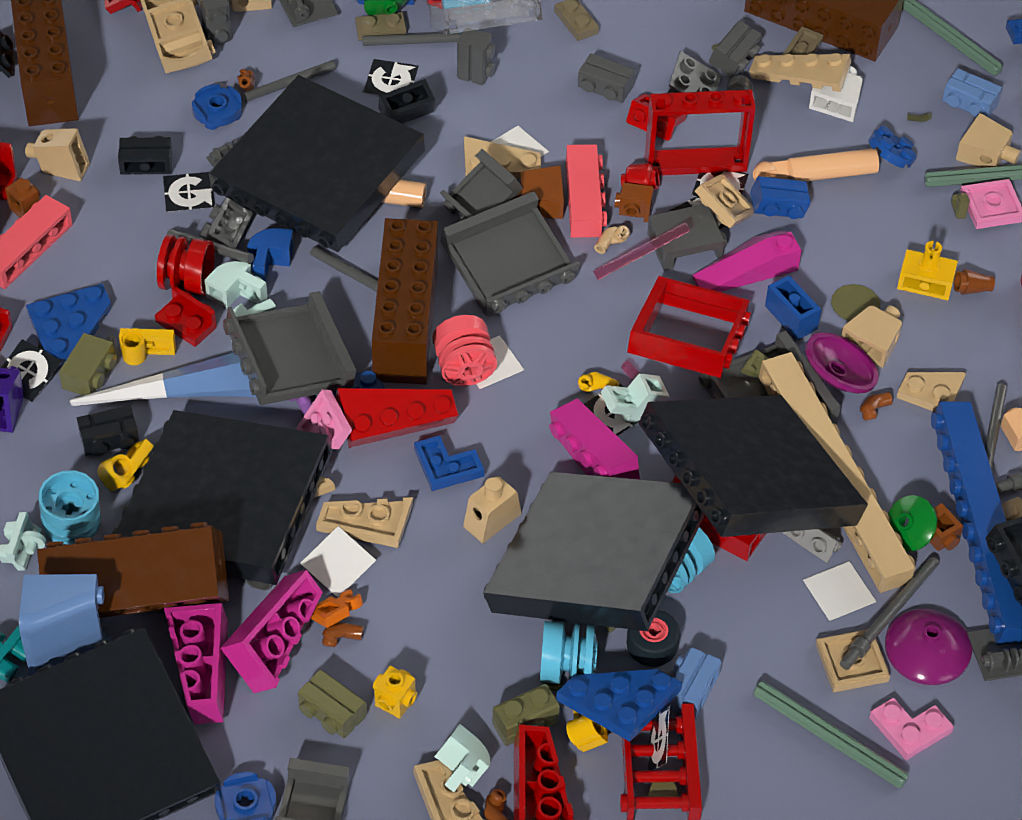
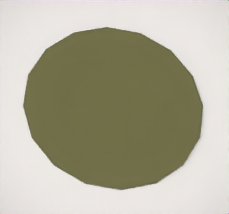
[831,284,881,321]

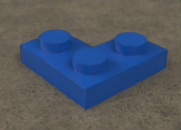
[414,436,485,491]

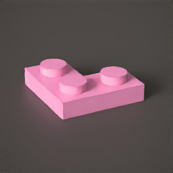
[296,389,352,449]
[869,698,954,761]

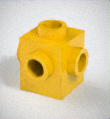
[373,665,417,719]

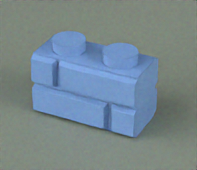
[942,68,1003,118]
[665,647,722,719]

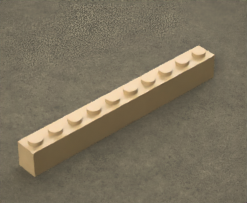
[759,352,916,593]

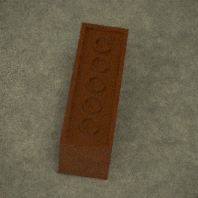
[11,0,79,127]
[744,0,903,62]
[372,218,438,385]
[37,522,229,618]

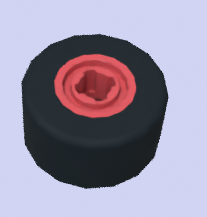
[626,610,680,667]

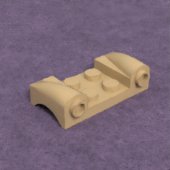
[141,0,216,74]

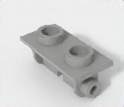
[782,529,842,563]

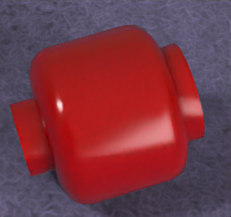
[621,163,660,194]

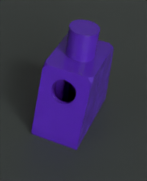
[0,366,23,433]

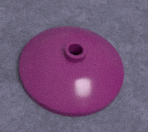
[805,332,879,394]
[885,608,972,685]

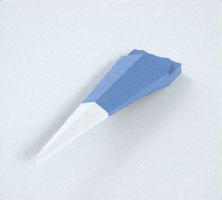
[70,353,256,406]

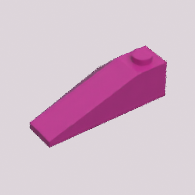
[693,231,802,292]

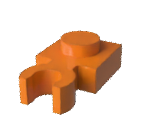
[310,589,363,628]

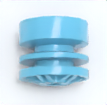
[39,470,101,545]
[668,527,715,593]
[540,621,598,684]

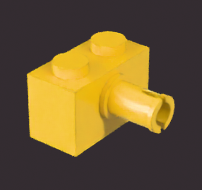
[897,241,958,300]

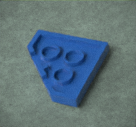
[26,283,112,367]
[556,669,682,742]

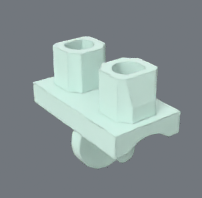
[0,512,47,571]

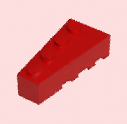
[335,388,459,448]
[514,725,574,820]

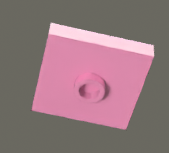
[960,179,1022,229]

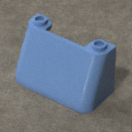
[19,574,113,676]

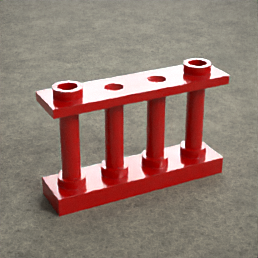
[620,704,702,820]

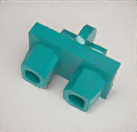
[0,626,26,683]

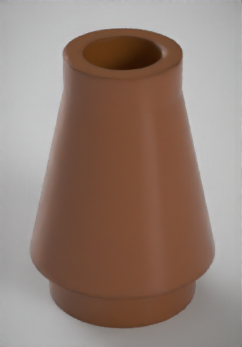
[954,269,995,295]

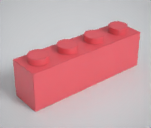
[566,145,607,238]
[0,195,73,289]

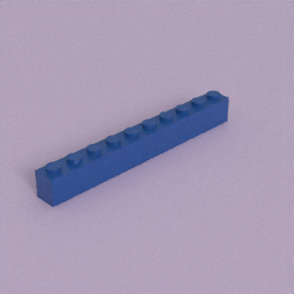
[931,401,1022,645]

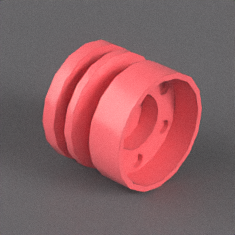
[432,315,497,386]

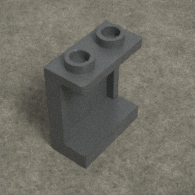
[440,149,523,221]
[647,204,727,270]
[275,758,351,820]

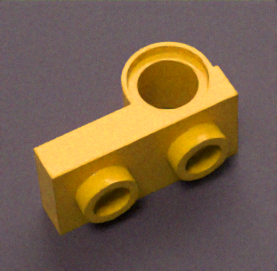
[119,328,176,365]
[97,439,154,492]
[566,710,608,752]

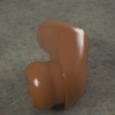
[237,69,255,91]
[860,392,893,421]
[322,623,364,647]
[484,789,509,820]

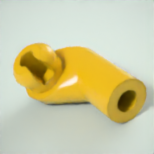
[578,372,619,392]

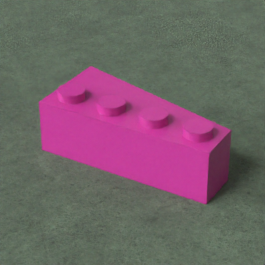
[549,398,640,480]
[220,570,323,693]
[164,603,228,724]

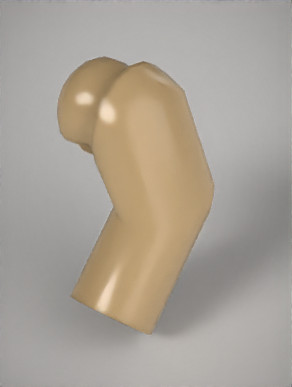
[594,225,630,254]

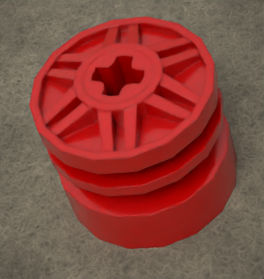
[157,235,215,296]

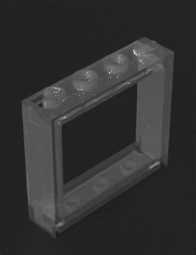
[428,0,543,34]

